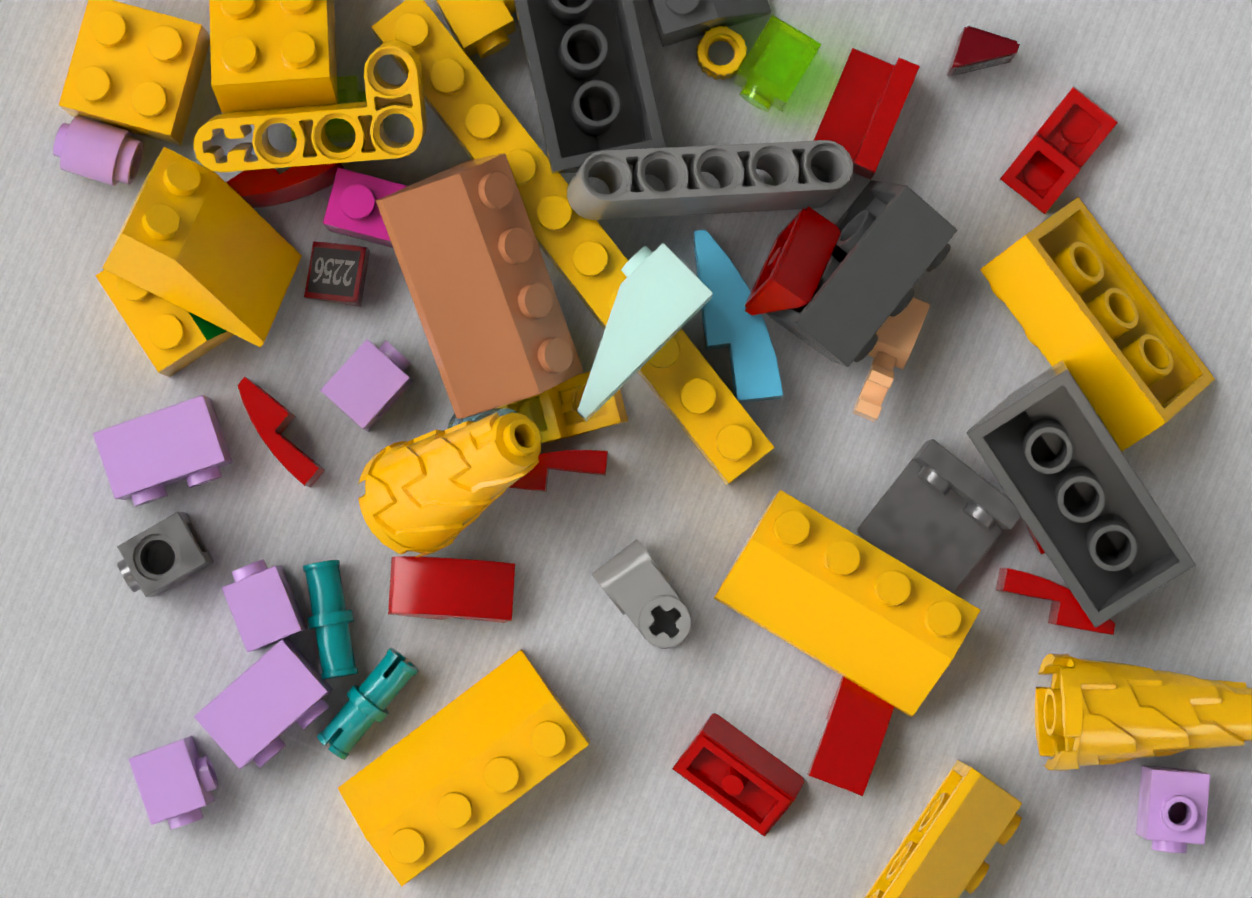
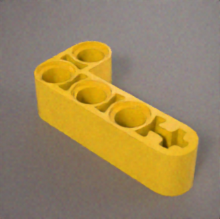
[193,40,427,172]

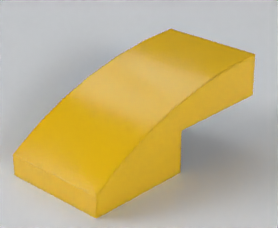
[498,371,628,445]

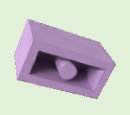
[93,395,233,507]
[194,638,334,769]

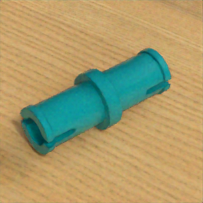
[303,560,358,680]
[317,647,419,760]

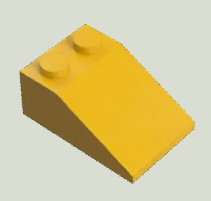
[102,147,302,348]

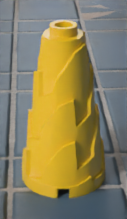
[358,412,542,557]
[1035,653,1252,771]

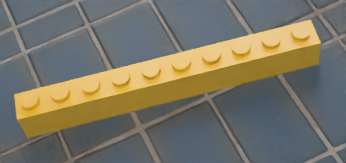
[371,0,775,485]

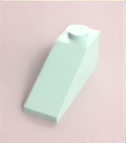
[577,243,713,422]

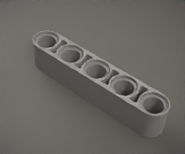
[567,140,853,220]

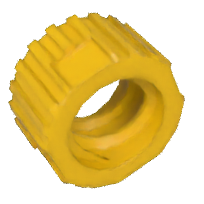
[696,26,747,80]

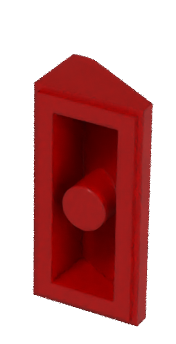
[744,206,841,316]
[672,713,804,837]

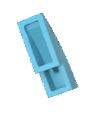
[693,230,783,403]

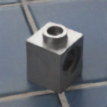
[117,512,214,597]

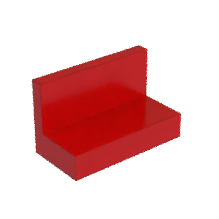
[813,48,920,180]

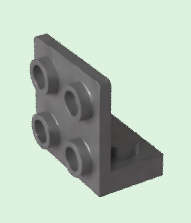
[857,439,1021,593]

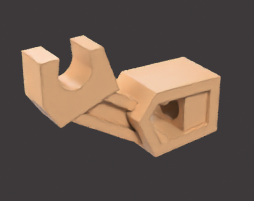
[853,297,930,422]

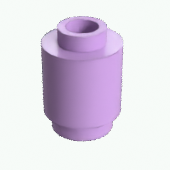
[53,115,144,186]

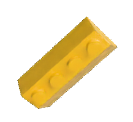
[979,197,1215,451]
[714,490,981,717]
[338,649,590,886]
[864,760,1022,898]

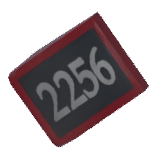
[946,26,1020,76]
[304,241,370,307]

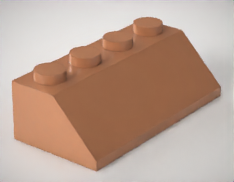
[376,153,584,419]

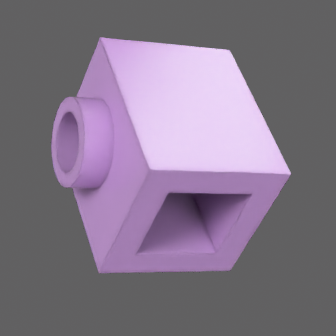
[129,736,218,830]
[1136,765,1210,853]

